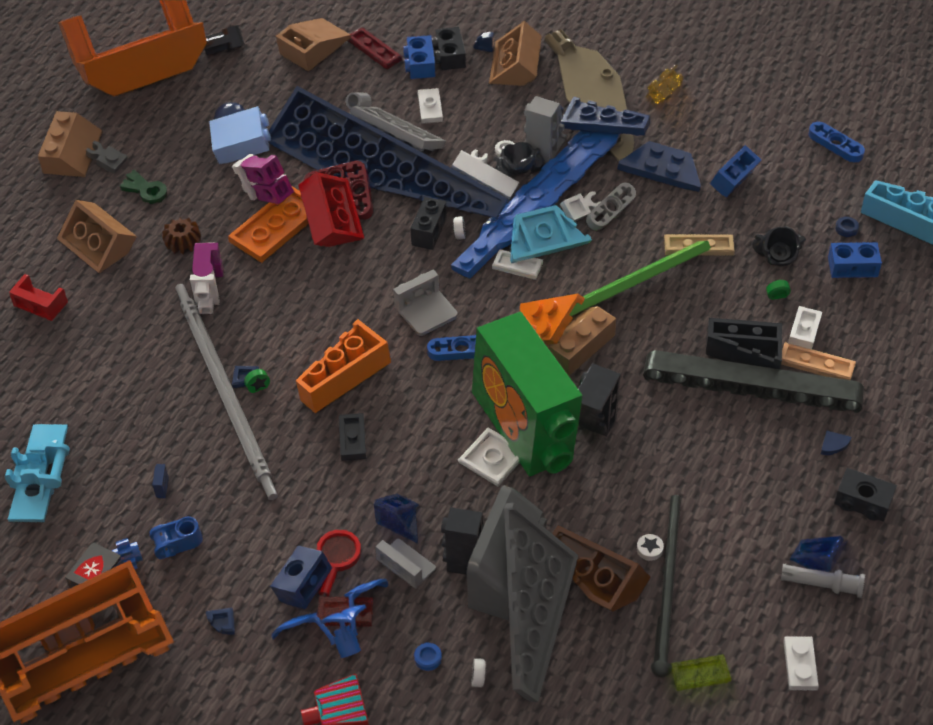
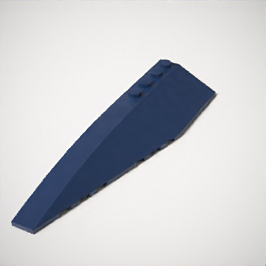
[268,86,509,219]

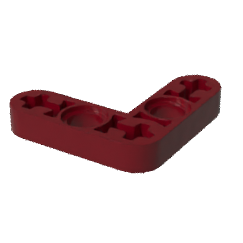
[304,161,373,220]

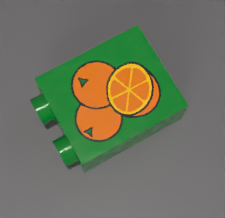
[472,311,583,477]

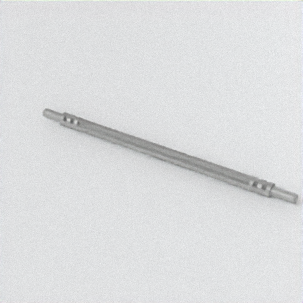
[175,284,278,500]

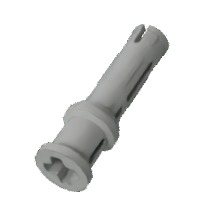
[781,564,865,598]

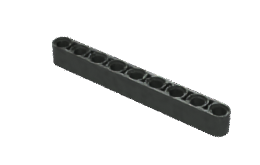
[643,351,864,413]

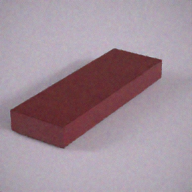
[347,27,402,69]

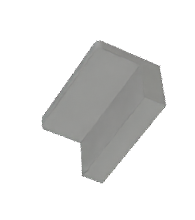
[375,539,436,589]

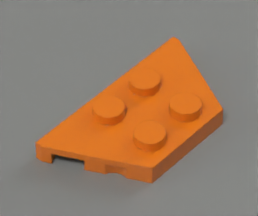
[520,294,585,345]

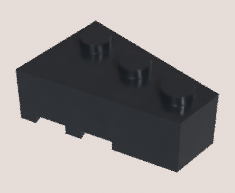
[705,318,782,369]

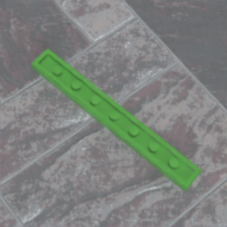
[569,241,711,316]

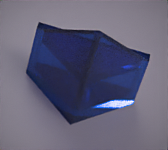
[374,494,419,544]
[790,536,848,572]

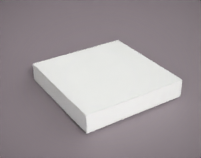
[458,428,520,487]

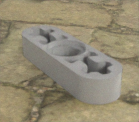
[586,183,636,230]

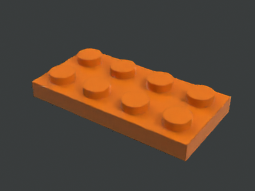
[228,187,309,263]

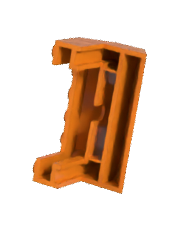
[58,0,207,96]
[0,560,174,723]

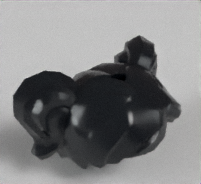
[493,142,544,177]
[752,226,806,266]

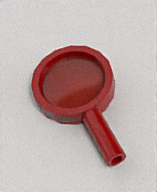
[317,530,361,597]

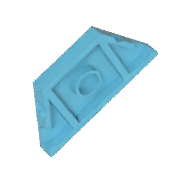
[510,205,592,263]

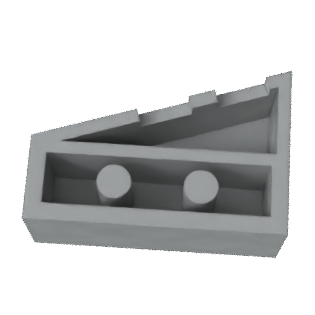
[524,96,567,163]

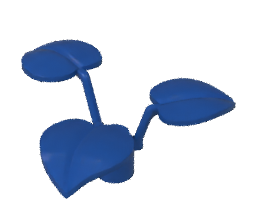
[272,579,388,658]

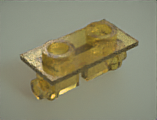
[645,64,683,103]

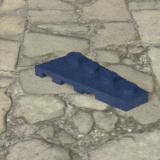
[561,96,651,136]

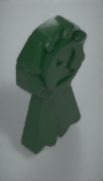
[120,170,167,205]

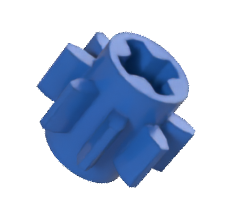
[111,538,142,570]

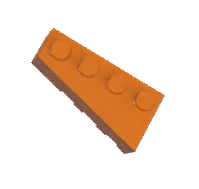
[296,319,391,413]

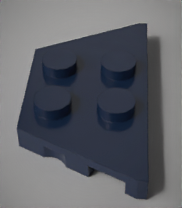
[617,141,701,192]

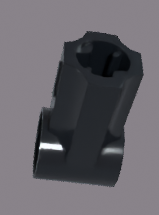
[204,25,245,55]

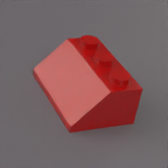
[298,172,364,247]

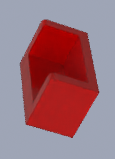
[9,274,68,321]

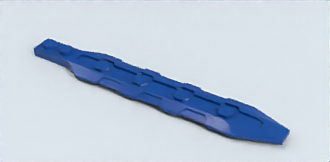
[451,130,620,278]

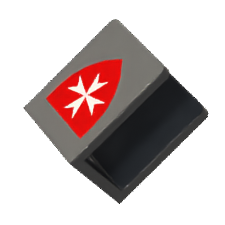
[65,543,121,589]

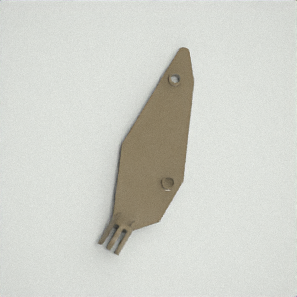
[544,29,634,161]

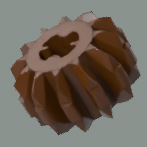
[162,217,201,255]

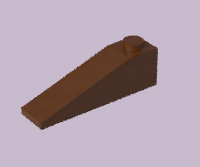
[552,525,651,612]

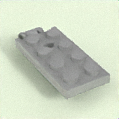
[346,92,446,151]

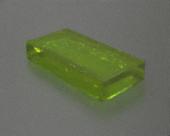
[670,654,731,691]

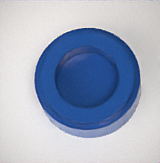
[414,643,442,671]

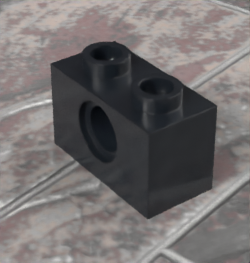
[834,468,897,522]

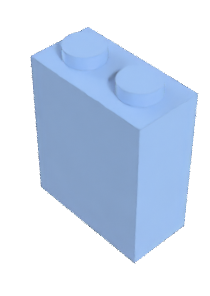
[209,106,271,164]

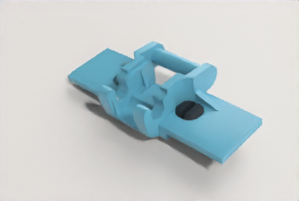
[5,424,70,522]

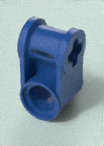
[149,517,203,559]

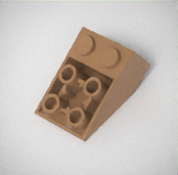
[276,18,351,72]

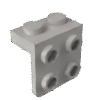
[393,269,458,336]

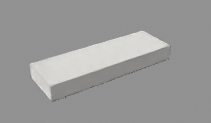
[451,150,519,199]

